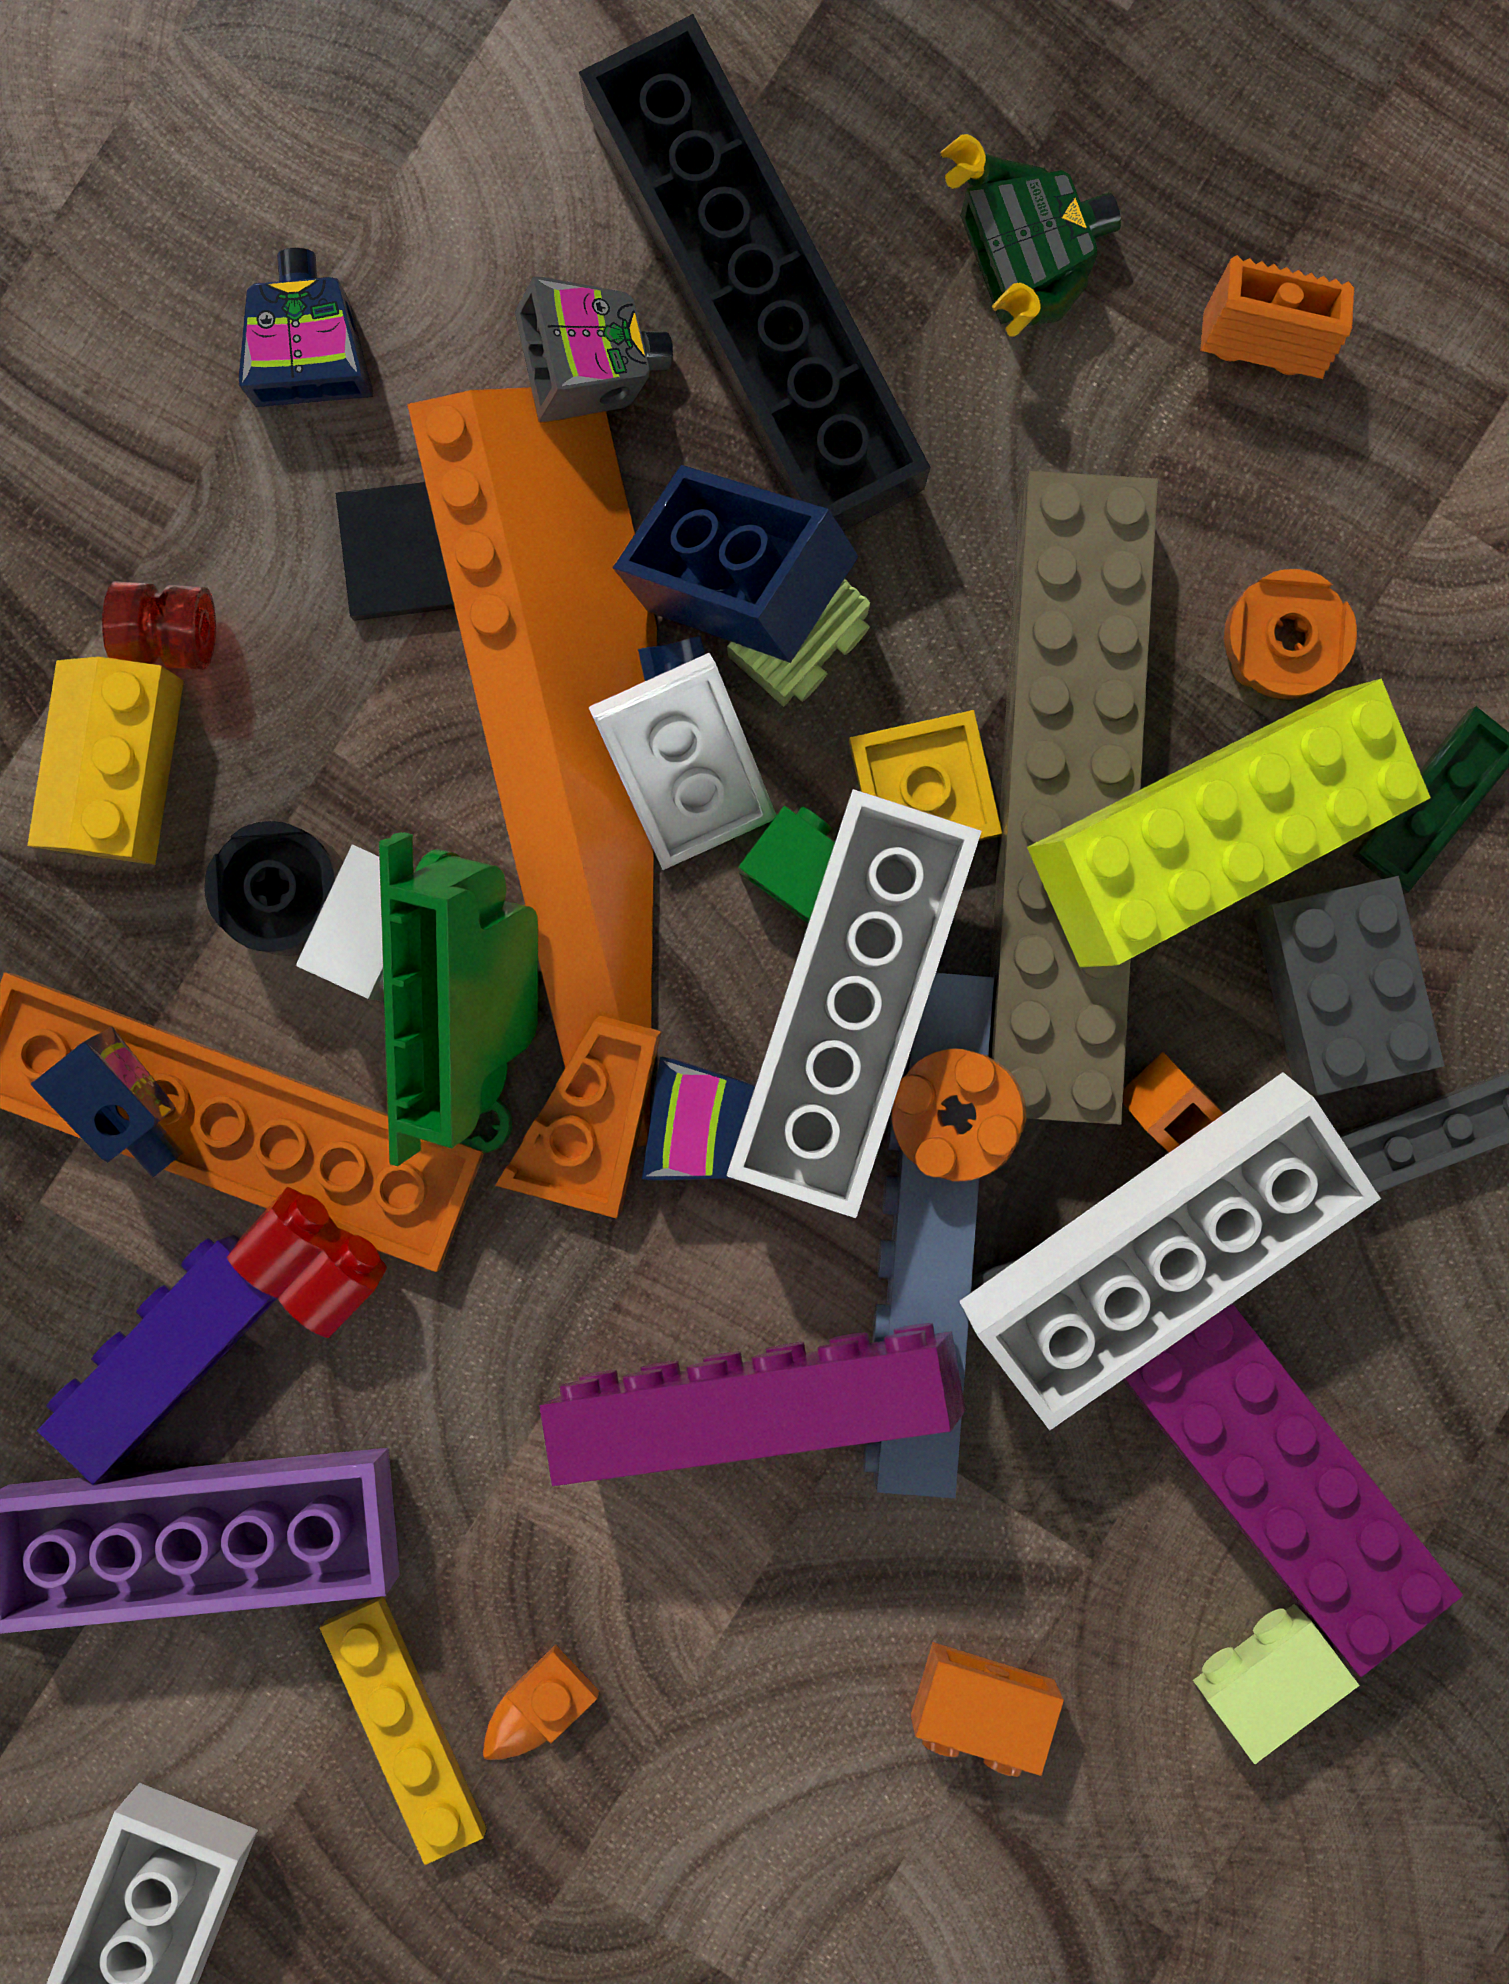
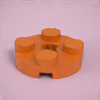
[1224,569,1357,700]
[892,1049,1026,1181]

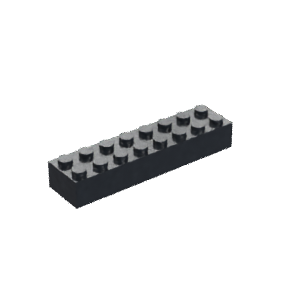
[579,14,931,531]

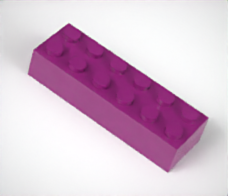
[1122,1303,1464,1678]
[539,1323,966,1486]

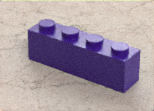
[37,1235,278,1485]

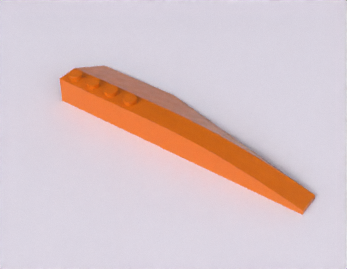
[407,387,657,1147]

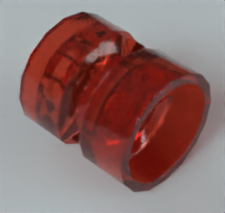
[102,581,216,670]

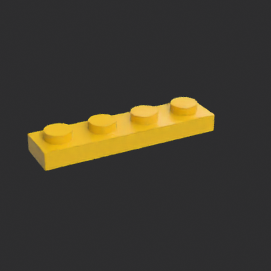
[320,1596,487,1865]

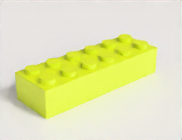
[1027,678,1431,967]

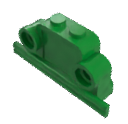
[379,832,538,1167]

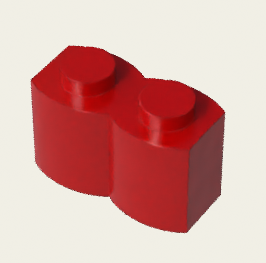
[226,1187,387,1338]

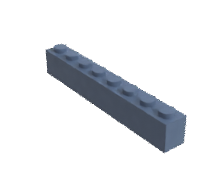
[863,973,994,1498]

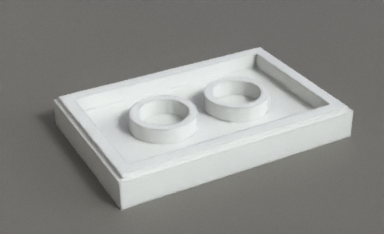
[589,653,777,870]

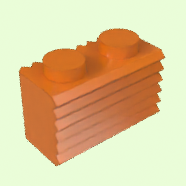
[1200,255,1354,379]

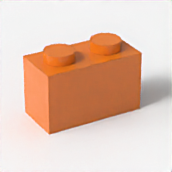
[911,1642,1064,1777]

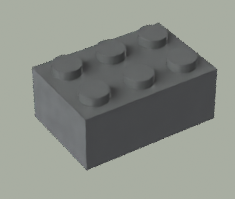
[1253,876,1445,1095]

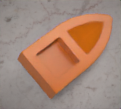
[483,1645,599,1760]

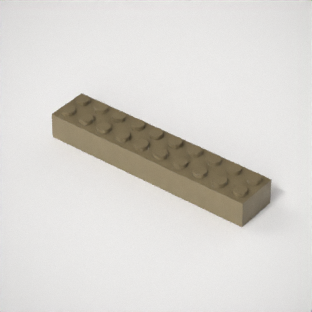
[988,471,1158,1125]

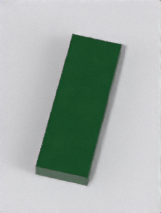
[1352,706,1509,894]

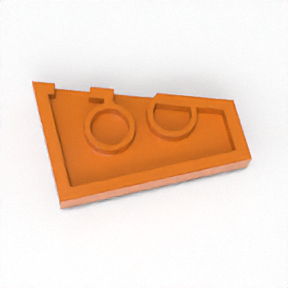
[495,1016,662,1219]

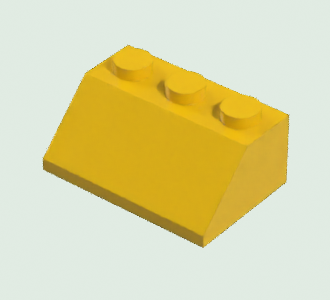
[27,656,184,865]

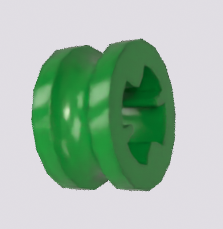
[460,1099,513,1153]

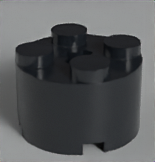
[204,821,343,956]

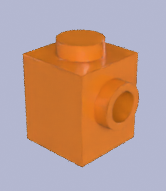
[1122,1052,1224,1152]

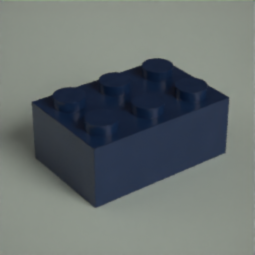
[613,465,859,663]

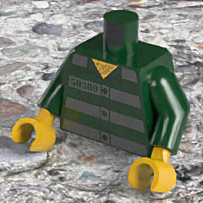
[940,134,1121,337]

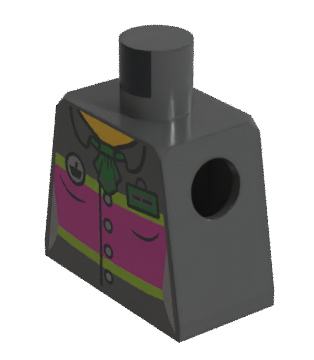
[515,276,673,422]

